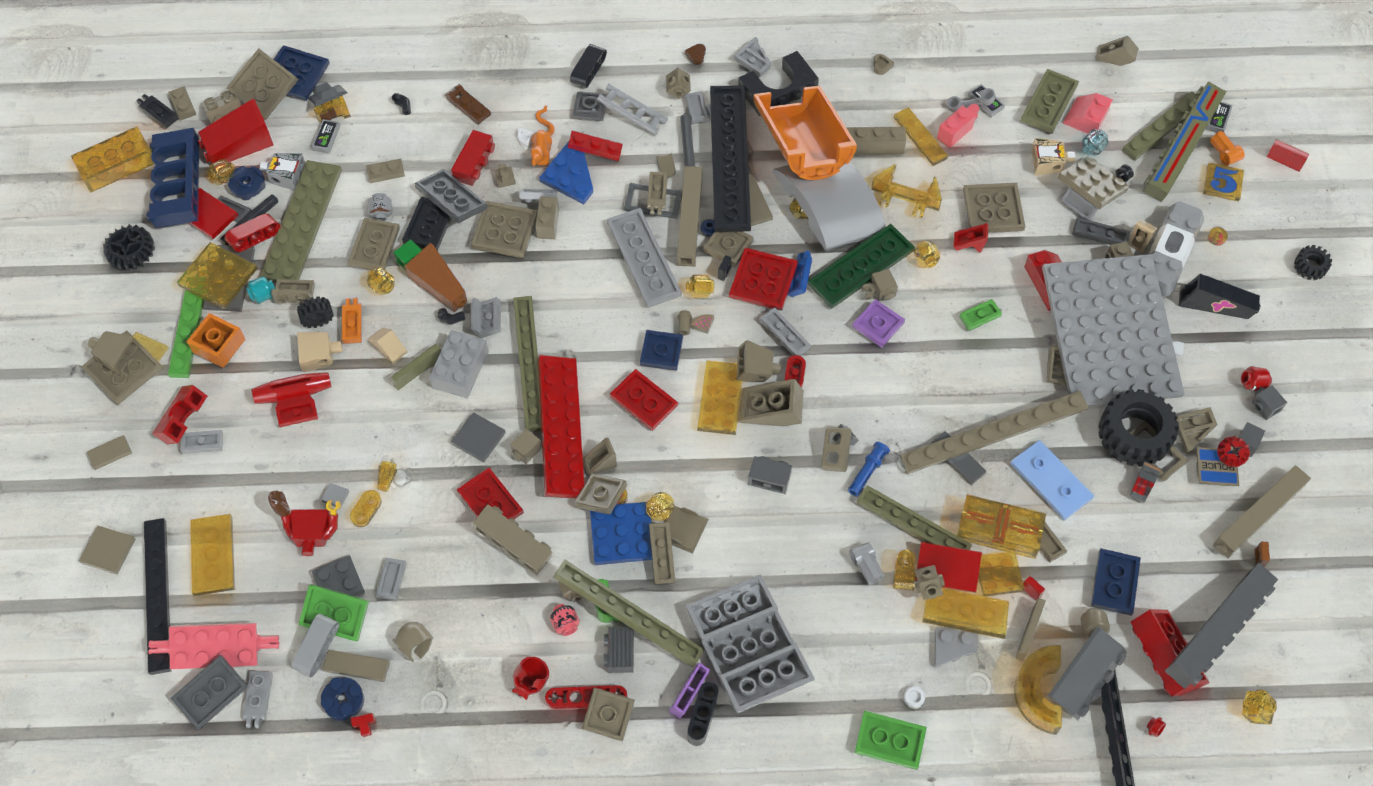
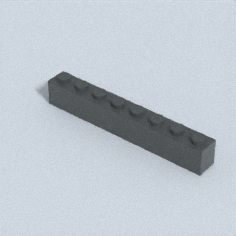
[1165,563,1279,689]

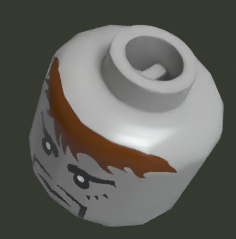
[368,193,392,221]

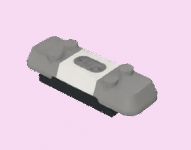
[1148,201,1204,296]

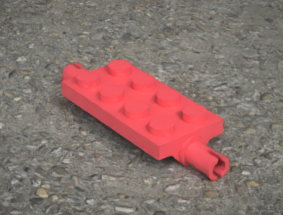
[149,623,279,669]

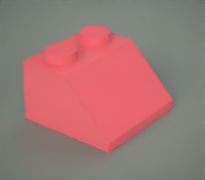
[1063,93,1113,137]

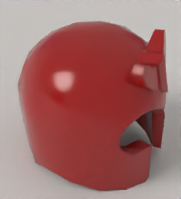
[512,656,549,700]

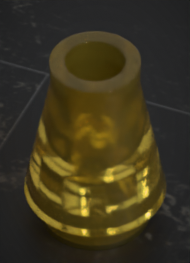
[377,461,398,492]

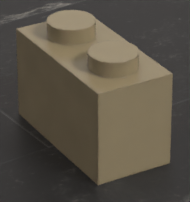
[536,196,559,239]

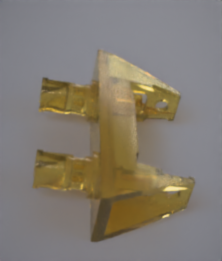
[871,164,942,218]

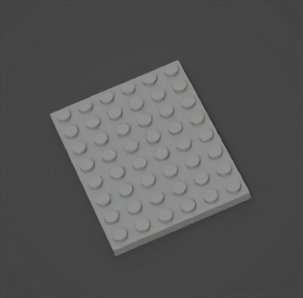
[1042,254,1185,407]

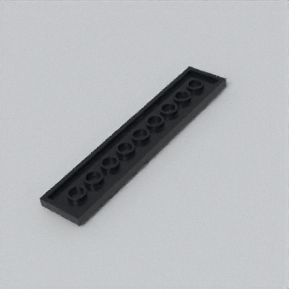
[710,86,751,232]

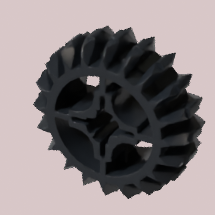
[103,224,155,271]

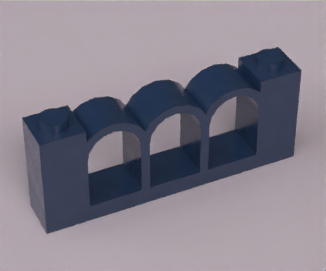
[147,128,200,228]

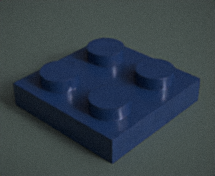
[640,330,683,371]

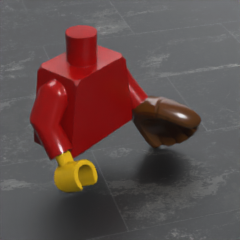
[268,490,341,557]

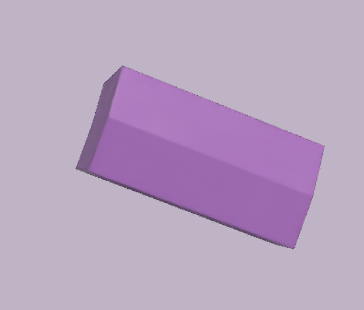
[670,662,710,719]

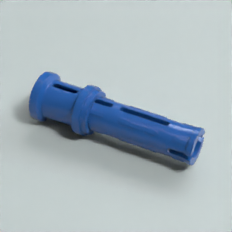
[848,441,890,497]

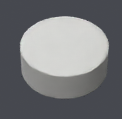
[903,686,925,709]

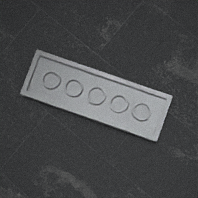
[607,208,682,308]

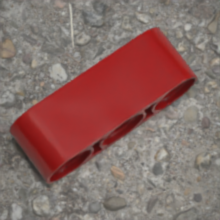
[225,213,281,252]

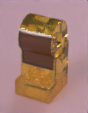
[314,96,351,123]

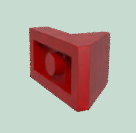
[953,223,989,253]

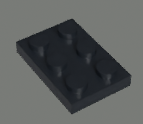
[402,196,452,251]

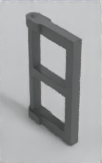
[624,182,683,219]

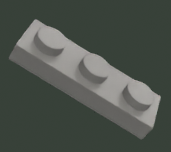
[760,308,811,356]

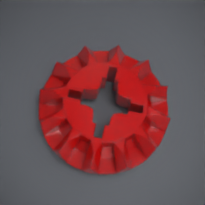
[1217,436,1251,467]

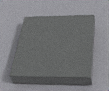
[451,412,506,462]

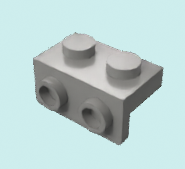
[470,297,501,338]

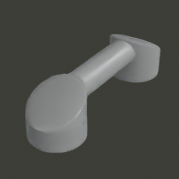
[947,88,996,112]

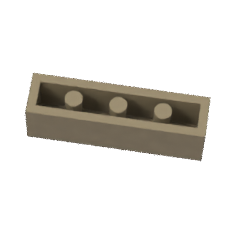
[846,127,906,154]
[473,505,552,575]

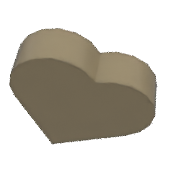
[873,54,894,75]

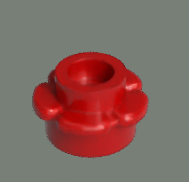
[1146,717,1166,737]

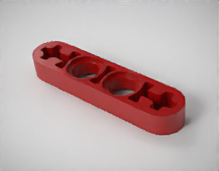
[545,685,628,709]

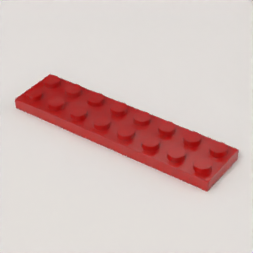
[538,355,584,499]

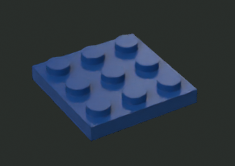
[590,502,652,565]

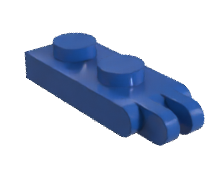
[788,250,812,297]

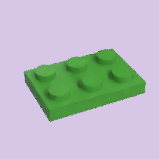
[298,584,369,642]
[854,710,927,770]

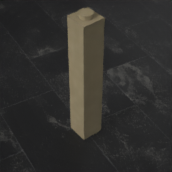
[677,166,702,267]
[1213,465,1311,559]

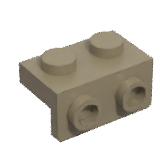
[271,279,315,304]

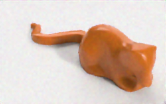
[531,106,555,166]

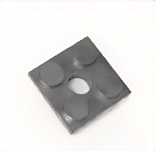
[572,91,607,121]

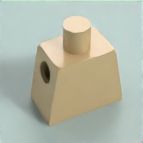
[297,332,343,373]

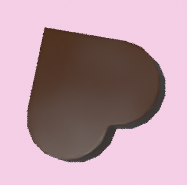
[685,44,706,65]

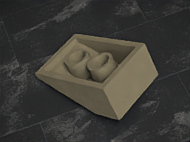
[739,379,804,426]

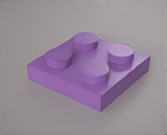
[852,299,905,348]

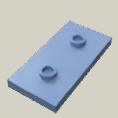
[1010,440,1094,521]

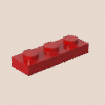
[567,130,623,161]

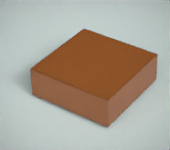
[1254,541,1270,567]

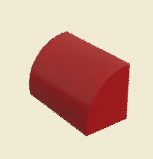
[1267,139,1309,172]

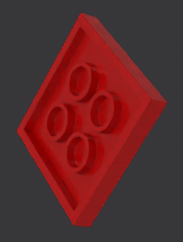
[729,248,798,311]

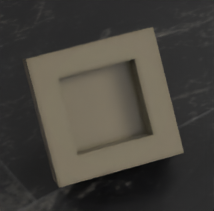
[494,163,516,188]

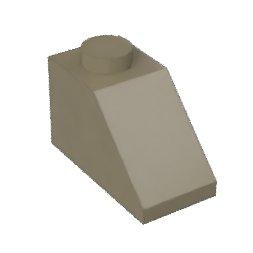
[1095,36,1139,66]

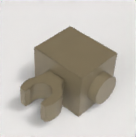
[862,269,898,301]

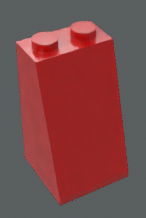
[198,99,274,168]

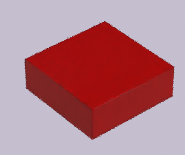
[1021,576,1045,601]

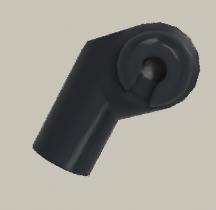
[437,308,466,325]

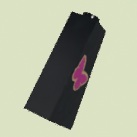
[1178,273,1261,319]

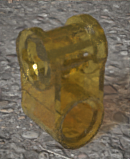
[893,549,916,591]

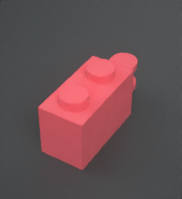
[937,104,979,148]

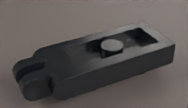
[136,94,179,129]

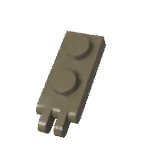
[647,172,668,215]

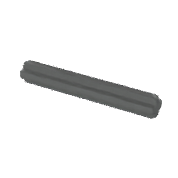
[680,113,695,168]

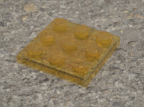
[177,242,257,309]

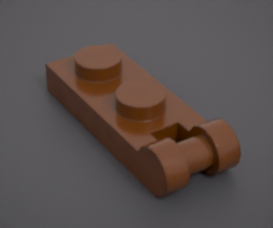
[445,84,491,125]

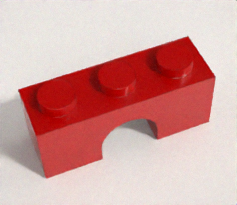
[152,385,208,445]

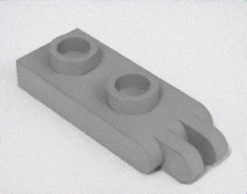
[243,671,273,728]

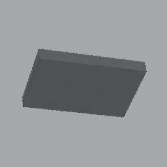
[170,655,249,730]

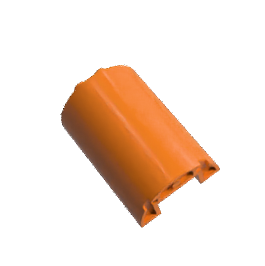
[754,86,857,180]

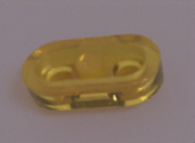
[350,490,382,528]

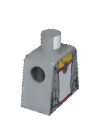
[260,153,306,191]

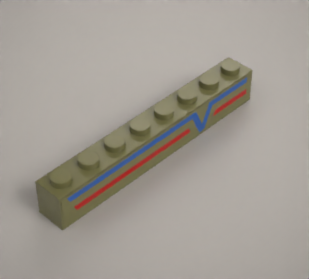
[1143,81,1227,202]

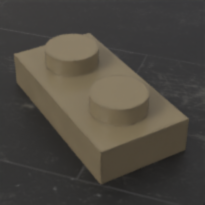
[168,86,197,121]
[366,158,405,183]

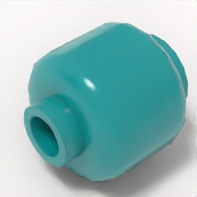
[246,276,275,304]

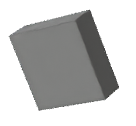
[321,483,349,509]

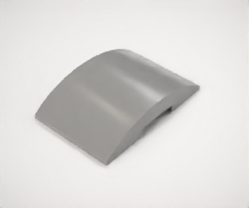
[772,162,886,251]
[686,574,815,714]

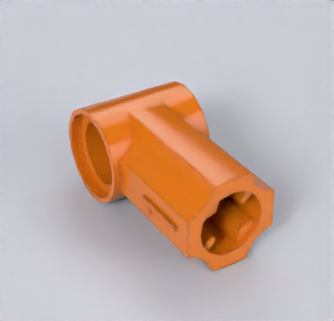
[1210,131,1245,166]

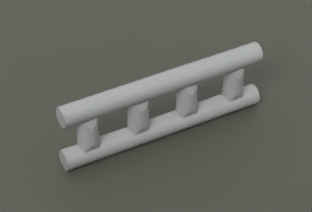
[597,84,668,135]

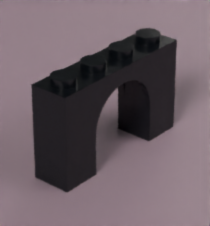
[738,51,819,117]

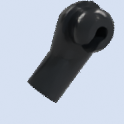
[392,93,411,115]

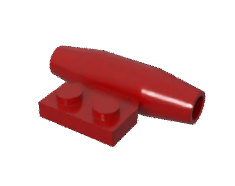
[251,372,332,428]

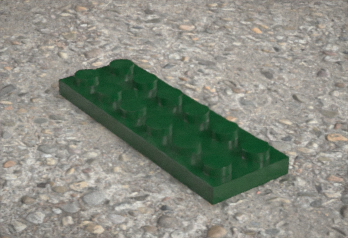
[808,223,915,309]

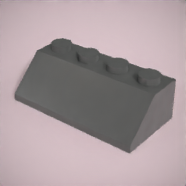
[1048,627,1127,721]

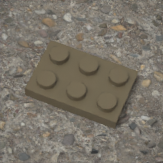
[348,218,400,272]

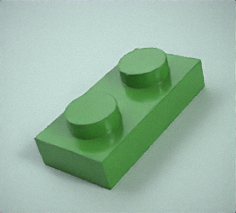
[959,299,1002,331]

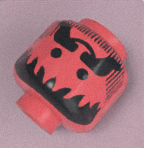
[550,604,580,636]

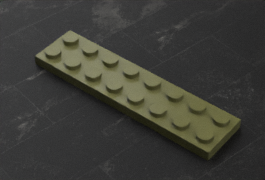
[260,160,342,283]

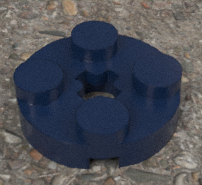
[228,166,266,201]
[321,677,365,721]

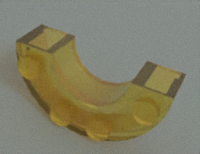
[1014,645,1062,735]

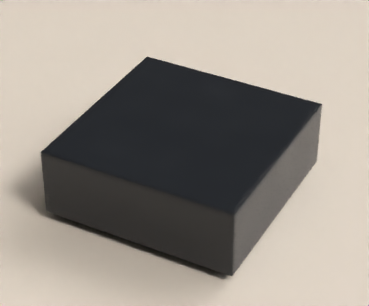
[718,255,732,281]

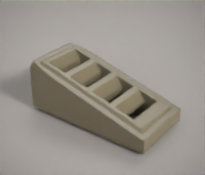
[1047,345,1066,385]

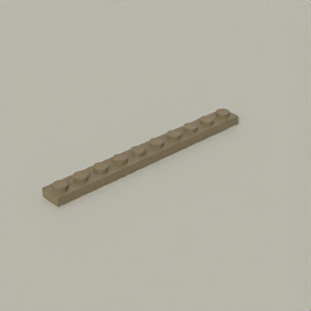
[900,391,1089,475]

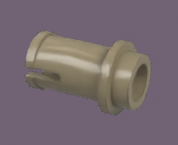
[677,310,692,335]

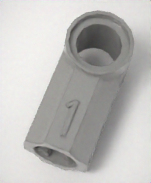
[849,542,885,585]

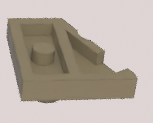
[1176,407,1218,453]

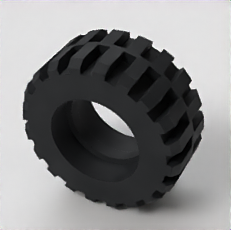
[1098,389,1179,467]

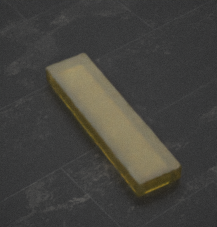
[894,107,948,166]

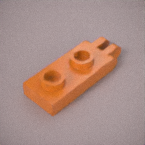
[342,297,362,344]

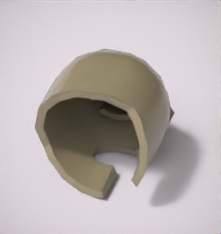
[392,622,433,662]

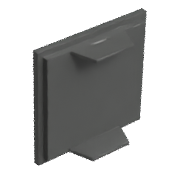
[308,82,348,107]

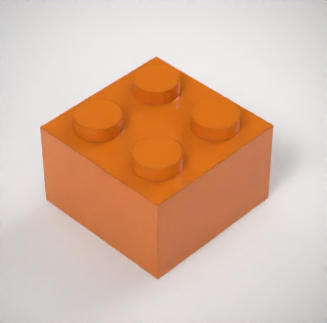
[186,313,246,368]

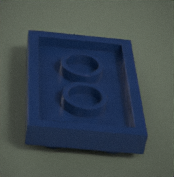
[1091,548,1141,616]

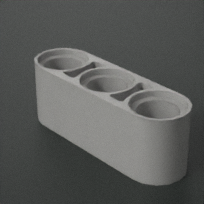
[292,613,339,678]

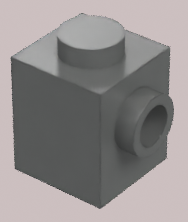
[1252,385,1288,420]

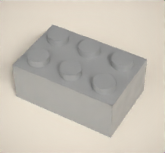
[429,330,489,399]

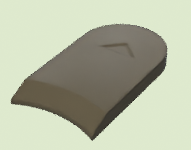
[656,153,676,178]

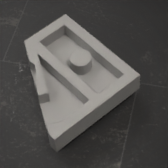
[734,37,771,77]
[935,627,978,668]

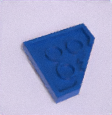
[539,141,593,205]

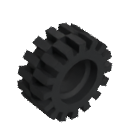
[1294,245,1332,280]
[297,296,334,328]

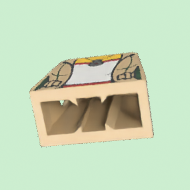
[1032,138,1075,176]

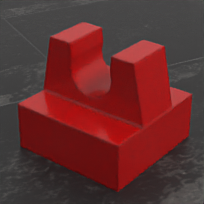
[351,713,376,737]

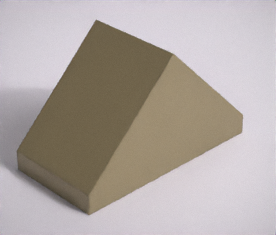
[583,437,617,476]

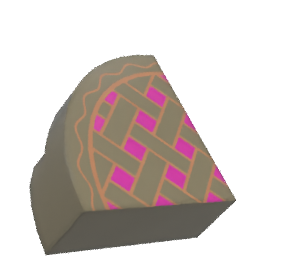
[690,314,714,334]

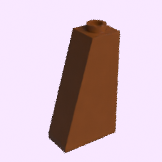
[405,243,467,313]

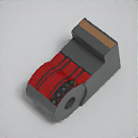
[1130,461,1161,503]

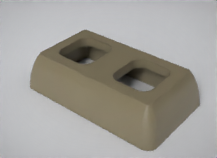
[821,427,852,472]

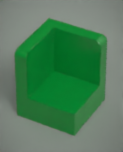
[394,239,422,271]

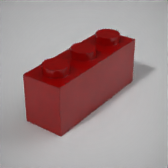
[451,130,495,186]

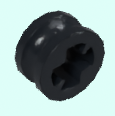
[1116,164,1134,182]

